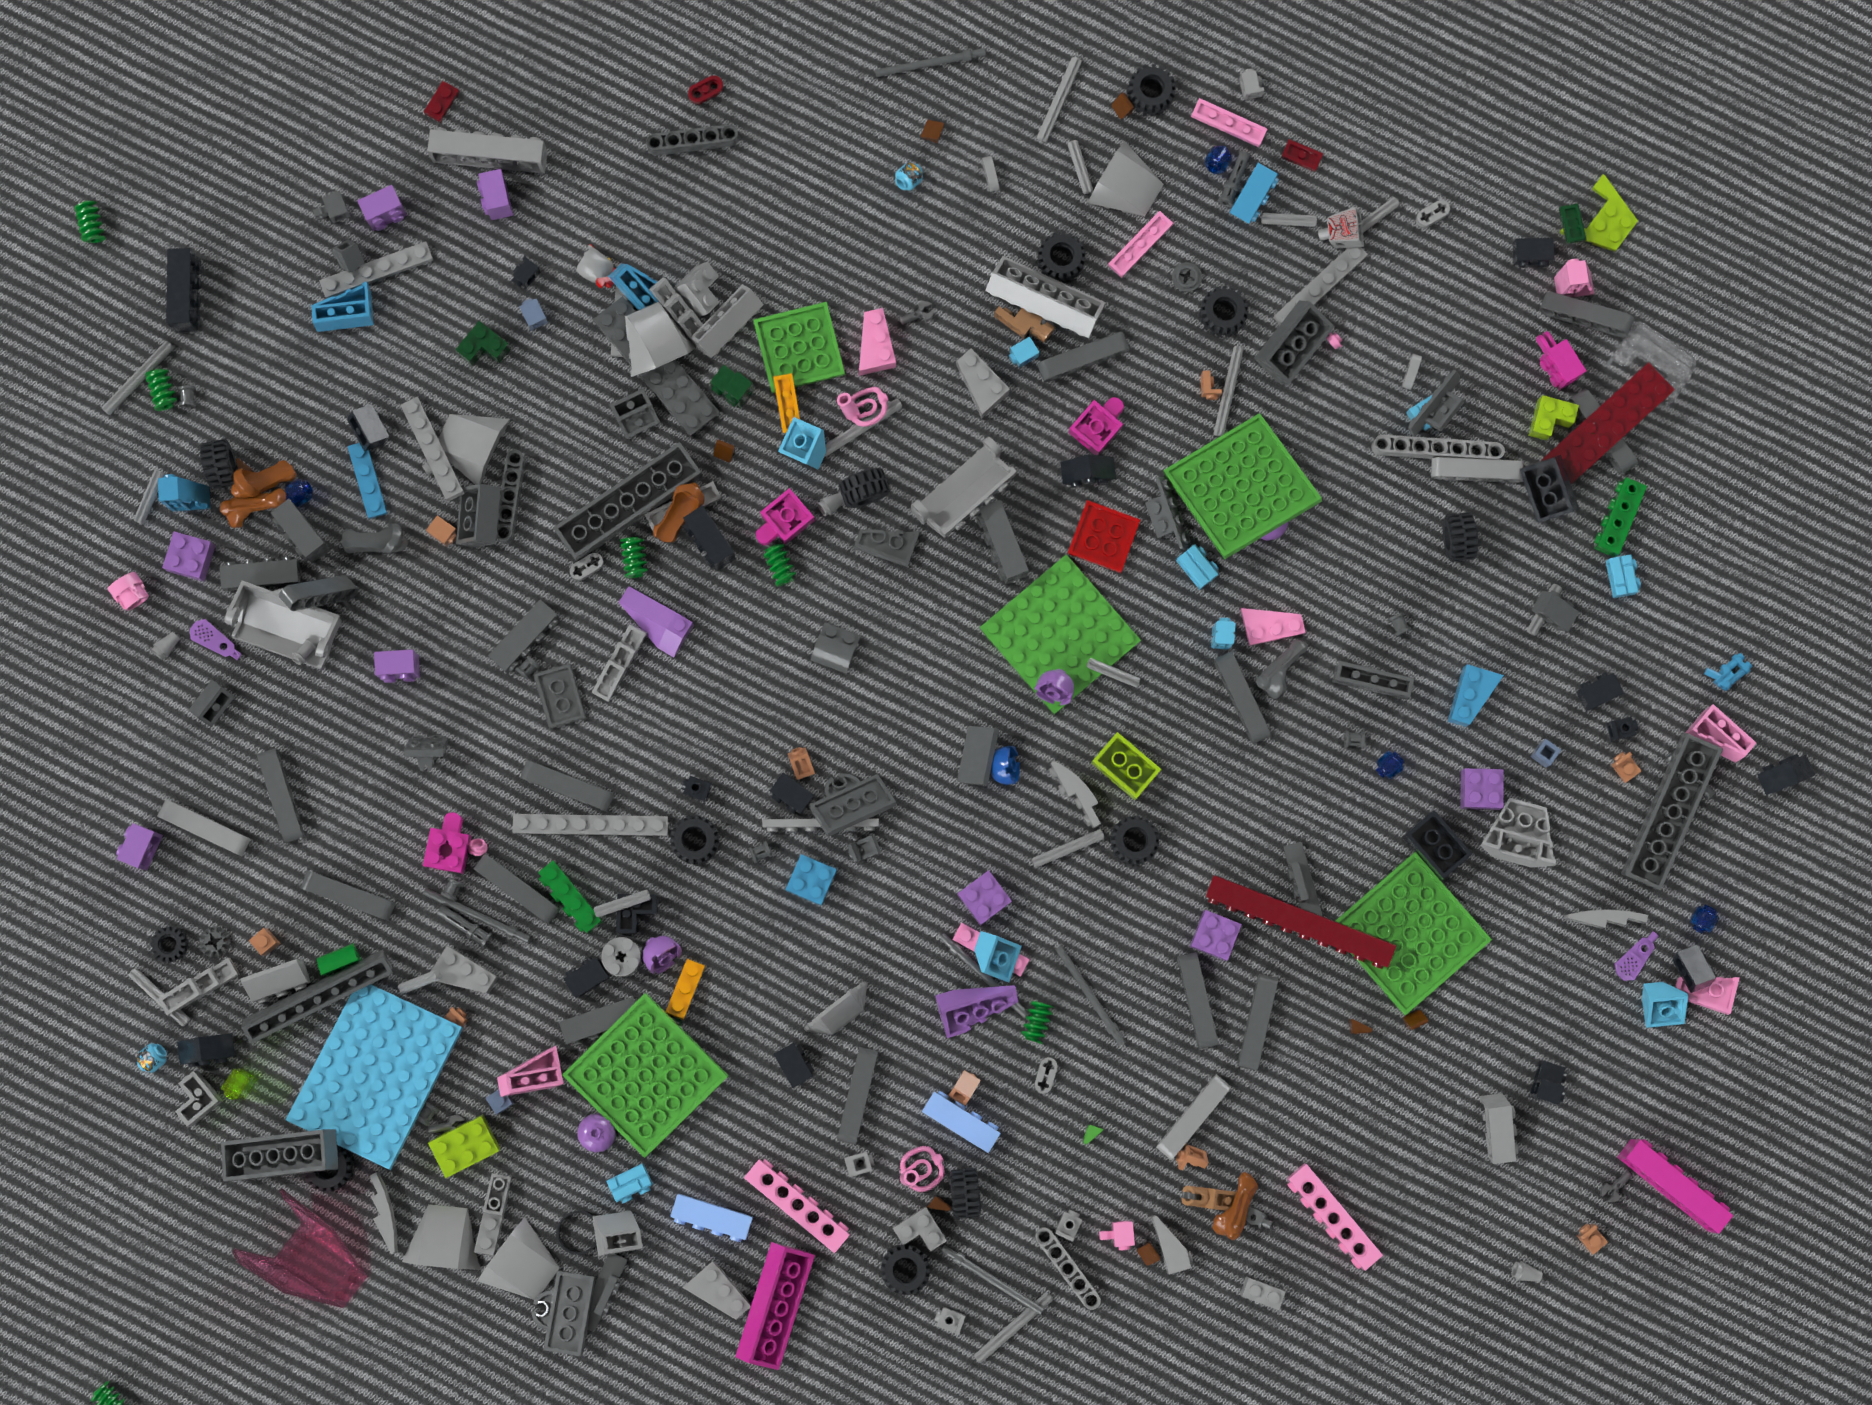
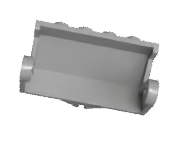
[911,437,1017,538]
[225,581,341,670]

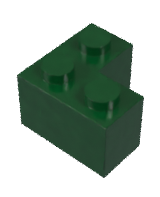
[455,321,511,366]
[710,364,754,409]

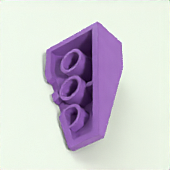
[619,586,694,658]
[935,985,1018,1038]

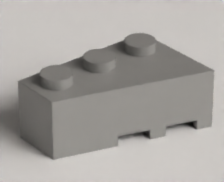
[957,348,1010,419]
[1479,1093,1518,1164]

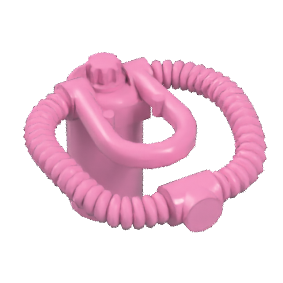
[837,387,888,427]
[900,1146,945,1193]

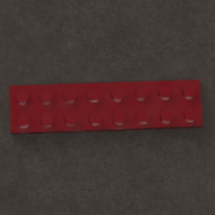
[1541,362,1675,484]

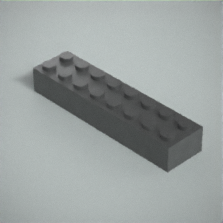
[553,442,703,562]
[1621,733,1723,890]

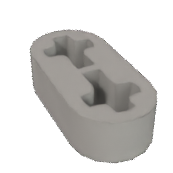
[982,156,999,192]
[1416,200,1450,228]
[1401,354,1422,390]
[570,553,604,581]
[1034,1057,1057,1094]

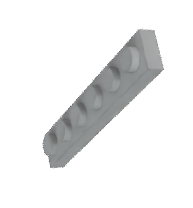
[319,241,433,299]
[1273,247,1368,324]
[401,397,465,502]
[762,819,879,832]

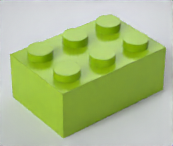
[1091,732,1161,800]
[428,1114,501,1178]

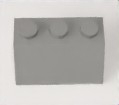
[240,959,311,1004]

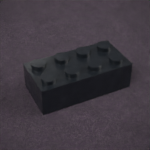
[166,248,202,332]

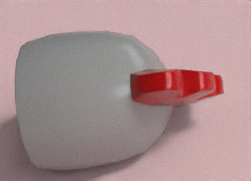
[576,244,616,288]

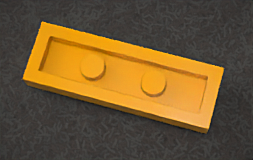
[773,373,800,433]
[666,959,705,1021]

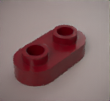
[688,75,723,105]

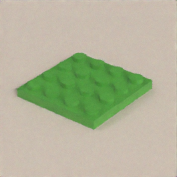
[753,302,845,393]

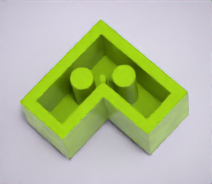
[1528,395,1579,441]

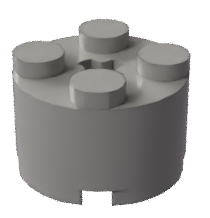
[601,937,642,977]

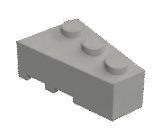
[430,946,499,994]
[682,1260,752,1319]

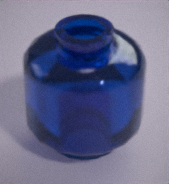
[1204,146,1232,174]
[285,479,314,507]
[1376,751,1405,779]
[1690,904,1719,934]

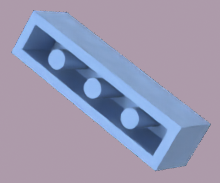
[922,1090,1000,1153]
[670,1193,753,1242]

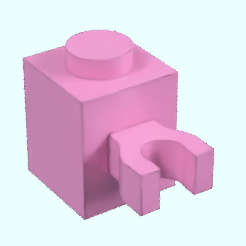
[1099,1221,1135,1250]

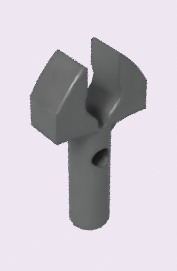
[900,301,935,324]
[428,1115,465,1133]
[1600,1171,1632,1202]

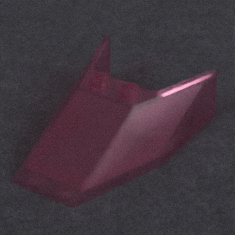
[232,1188,367,1308]

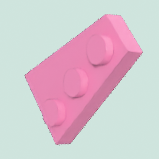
[1240,608,1306,646]
[1675,977,1740,1015]

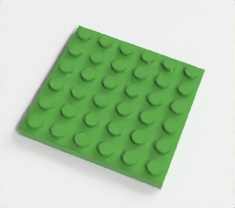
[1163,413,1322,560]
[979,554,1141,715]
[1335,852,1492,1016]
[562,992,728,1158]

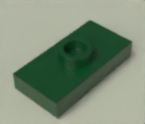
[1559,203,1586,244]

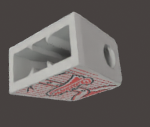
[1318,207,1364,248]

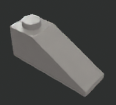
[1151,1215,1193,1274]

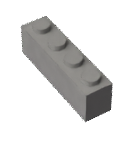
[690,284,764,358]

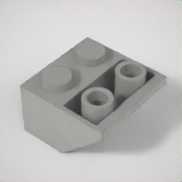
[593,1211,642,1256]

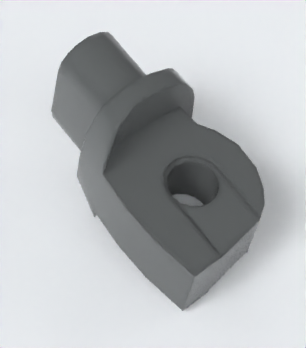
[1246,1207,1274,1229]

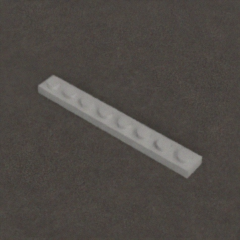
[513,814,668,836]

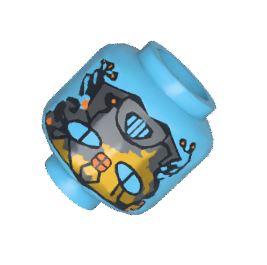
[895,162,923,191]
[137,1044,167,1073]

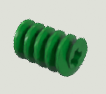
[74,201,106,243]
[145,369,177,411]
[620,537,648,579]
[763,544,796,587]
[1021,1001,1055,1045]
[91,1381,130,1405]

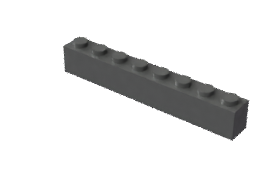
[242,949,393,1044]

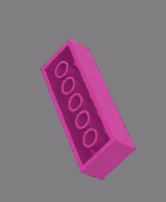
[1617,1139,1733,1234]
[735,1242,815,1370]

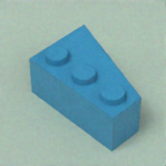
[1229,163,1279,224]
[608,263,658,310]
[311,281,374,332]
[158,474,211,512]
[1447,664,1504,727]

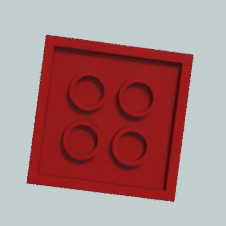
[1067,500,1141,574]

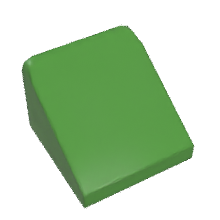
[1082,1125,1104,1144]

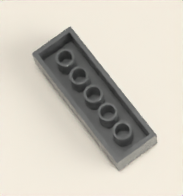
[221,1129,338,1181]

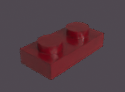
[424,81,460,123]
[1281,139,1323,172]

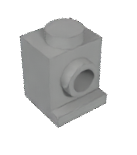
[1239,69,1264,100]
[844,1151,875,1177]
[1054,1209,1082,1242]
[934,1306,966,1335]

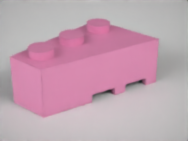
[1554,259,1594,297]
[859,308,896,376]
[1685,704,1756,763]
[497,1046,563,1097]

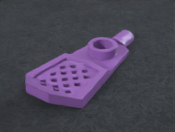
[190,619,242,660]
[1614,931,1659,981]

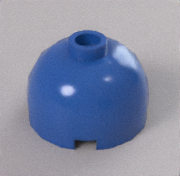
[990,746,1020,785]

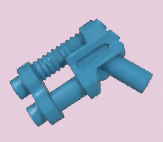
[1704,653,1752,691]

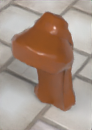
[231,460,297,498]
[653,482,705,543]
[220,488,287,528]
[1212,1171,1258,1240]

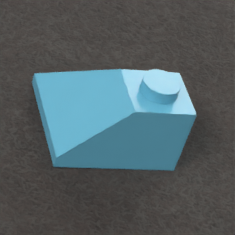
[778,417,826,470]
[974,931,1022,983]
[1642,982,1688,1028]

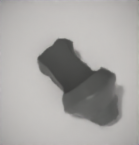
[341,523,409,554]
[1256,640,1308,699]

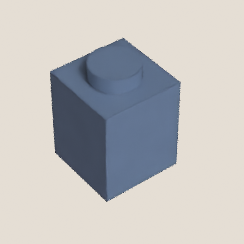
[519,299,548,331]
[1530,739,1561,768]
[486,1090,515,1115]

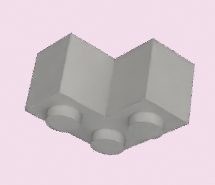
[673,261,719,317]
[175,1071,223,1127]
[893,1206,947,1251]

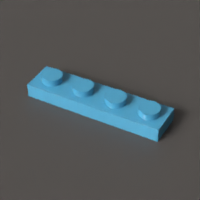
[347,443,387,519]

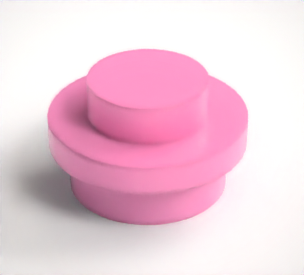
[1326,332,1343,350]
[468,838,488,856]

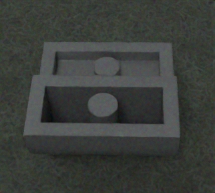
[609,388,660,439]
[811,623,861,674]

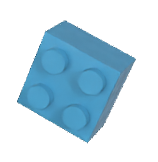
[785,854,837,906]

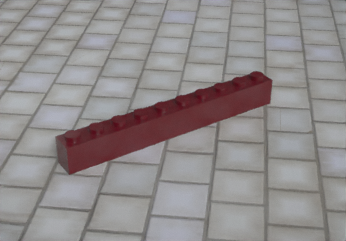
[1205,875,1396,969]

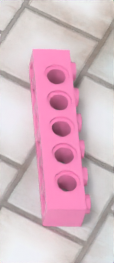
[744,1159,850,1253]
[1286,1163,1383,1271]

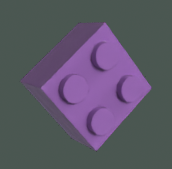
[477,169,513,220]
[357,185,407,231]
[162,532,216,582]
[374,650,420,683]
[1460,768,1503,810]
[116,823,163,871]
[957,870,1012,926]
[1190,910,1242,961]

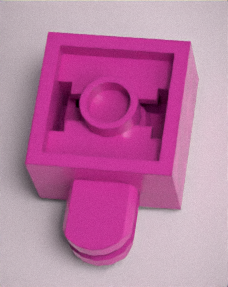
[1536,331,1586,391]
[1068,397,1124,455]
[756,488,815,545]
[423,812,472,874]

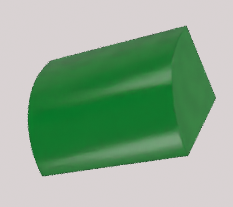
[317,943,361,976]

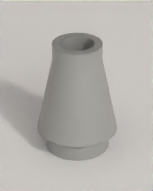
[817,492,844,516]
[151,632,180,660]
[1511,1261,1543,1283]

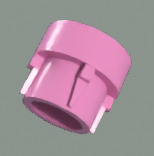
[108,572,149,611]

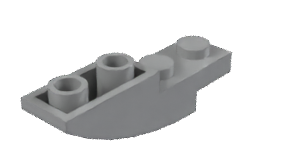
[1049,761,1101,828]
[474,1173,511,1257]

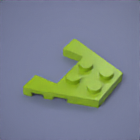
[1559,174,1638,252]

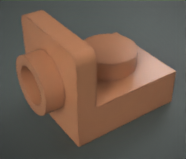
[1200,371,1222,400]
[788,747,815,780]
[1611,752,1641,783]
[444,1007,468,1027]
[1176,1144,1209,1170]
[1577,1223,1608,1255]

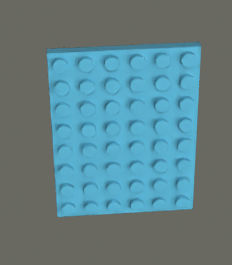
[286,984,463,1170]

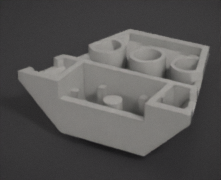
[1087,141,1164,217]
[625,302,696,377]
[438,414,510,484]
[1480,798,1556,868]
[804,981,867,1035]
[402,1204,480,1270]
[477,1217,560,1300]

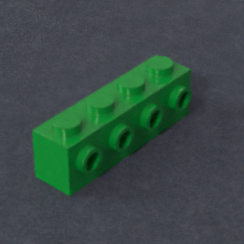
[1594,477,1647,557]
[538,860,603,934]

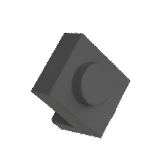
[848,835,881,862]

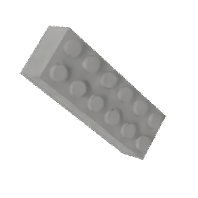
[427,128,547,174]
[985,256,1106,338]

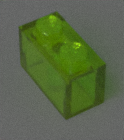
[220,1069,258,1100]

